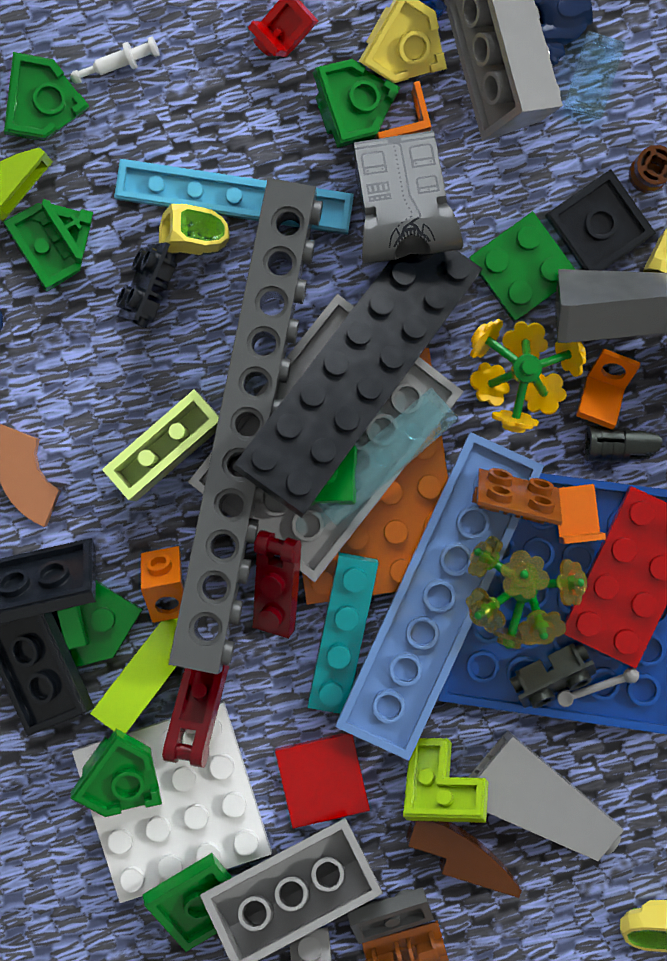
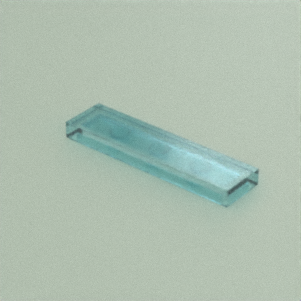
[317,388,458,526]

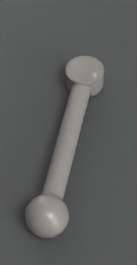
[557,667,639,707]

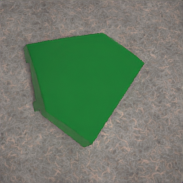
[3,199,93,292]

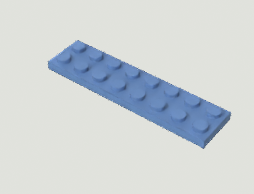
[335,432,544,761]

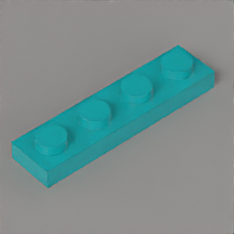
[308,552,379,714]

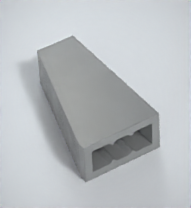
[468,730,624,861]

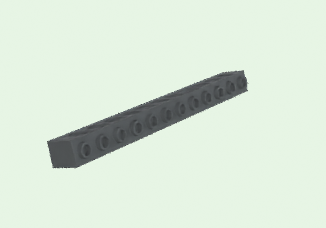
[168,178,323,674]

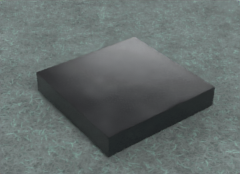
[545,169,656,271]

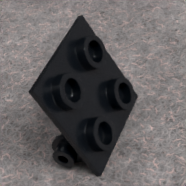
[116,242,177,328]

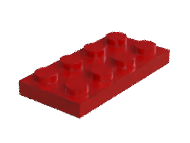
[560,486,667,669]

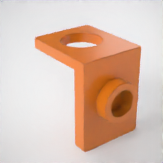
[376,81,432,139]
[576,349,640,430]
[557,484,606,544]
[141,546,184,623]

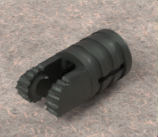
[585,426,663,463]

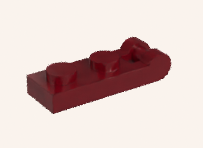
[252,530,302,639]
[162,665,229,768]

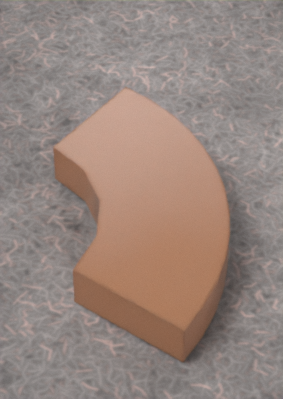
[0,424,61,527]

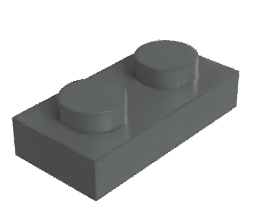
[347,887,434,944]

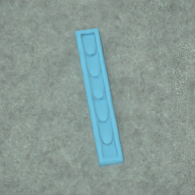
[114,159,354,235]

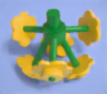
[470,319,586,433]

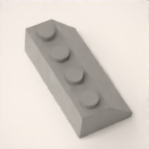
[444,0,563,141]
[200,818,383,961]

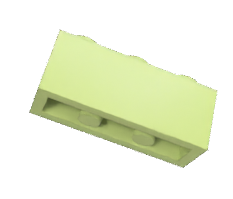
[102,389,219,501]

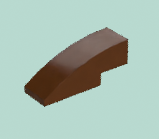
[406,821,522,898]

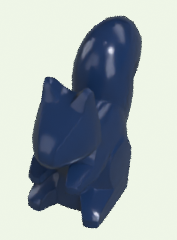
[534,0,593,66]

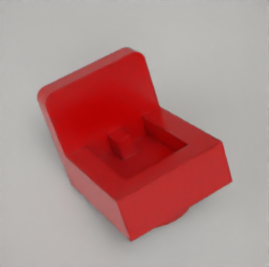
[248,0,319,57]

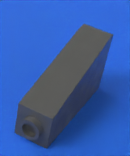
[555,269,667,343]

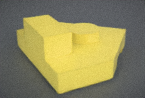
[359,0,447,83]

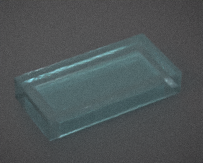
[563,31,625,120]

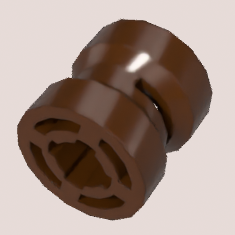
[629,145,667,193]

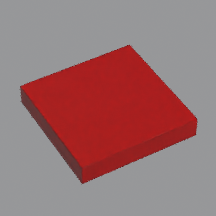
[275,732,370,829]

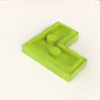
[403,738,489,823]

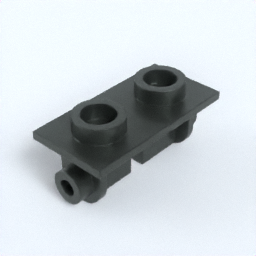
[510,643,597,708]

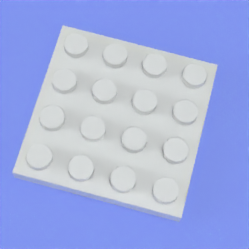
[72,701,272,903]

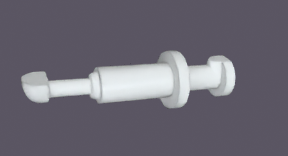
[70,36,160,84]

